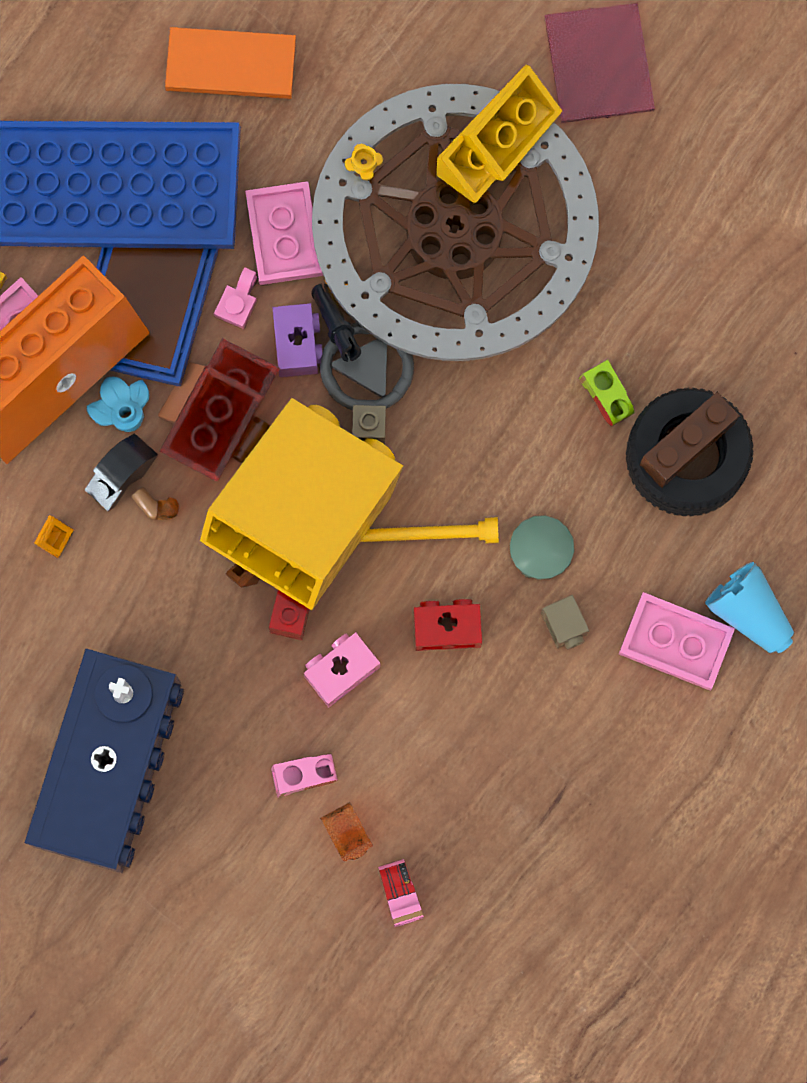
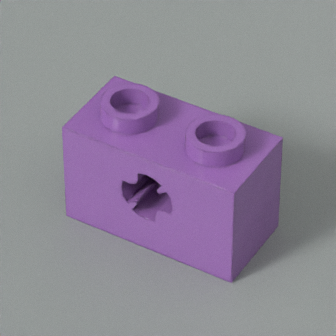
[272,303,322,377]

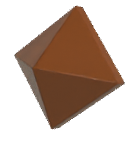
[226,564,260,588]

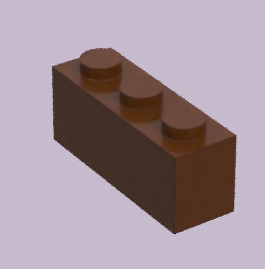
[640,391,740,488]

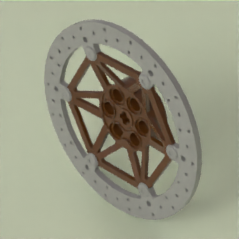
[312,84,599,361]

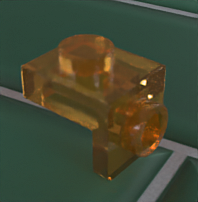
[320,802,373,861]

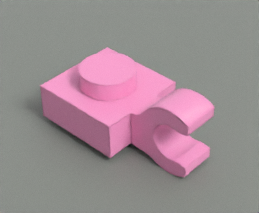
[214,267,258,329]

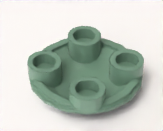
[510,516,574,579]

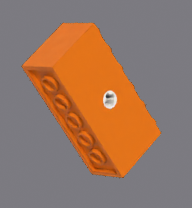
[0,255,150,464]

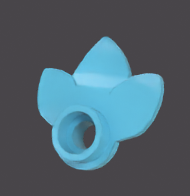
[87,377,150,432]

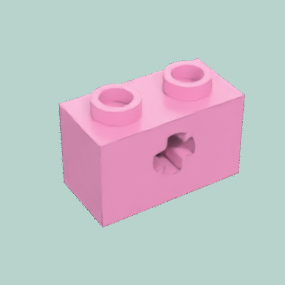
[304,632,380,708]

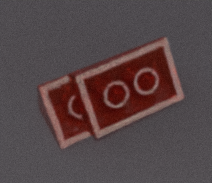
[160,338,280,482]

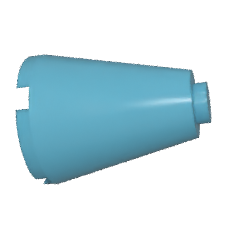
[705,562,794,653]

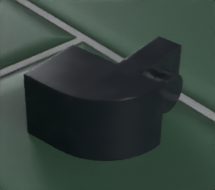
[85,433,158,511]

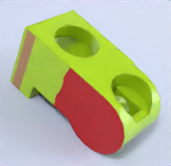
[578,360,635,426]

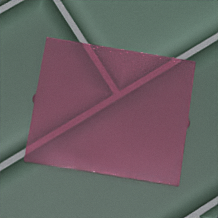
[545,3,655,123]

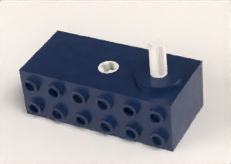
[24,649,184,873]

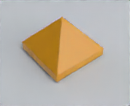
[34,515,74,558]

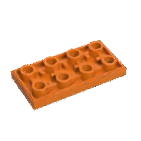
[165,27,296,99]

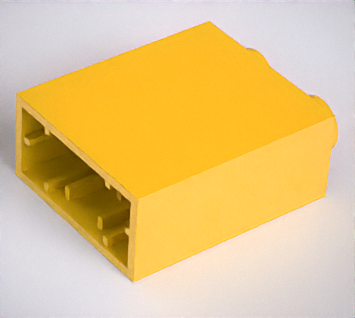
[200,398,403,610]

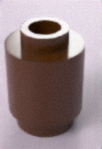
[227,417,270,463]

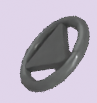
[320,322,414,410]

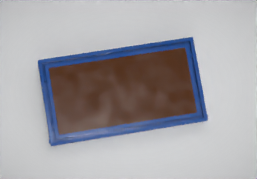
[96,247,219,387]

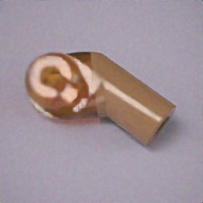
[132,487,179,520]

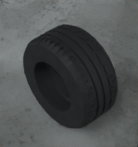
[626,387,754,517]

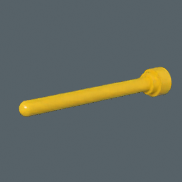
[360,517,499,544]

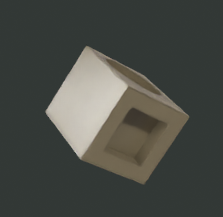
[352,405,386,444]
[541,595,589,650]

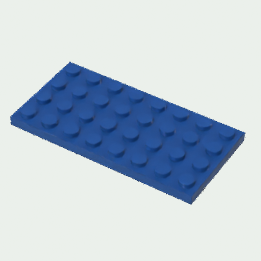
[0,121,241,249]

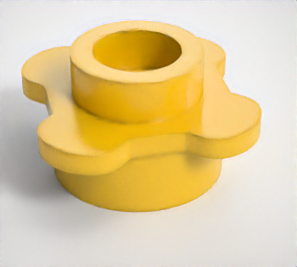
[345,144,383,180]

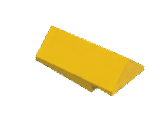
[436,65,562,203]

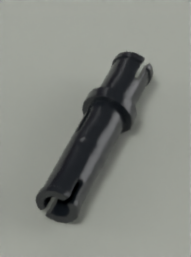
[311,283,361,362]

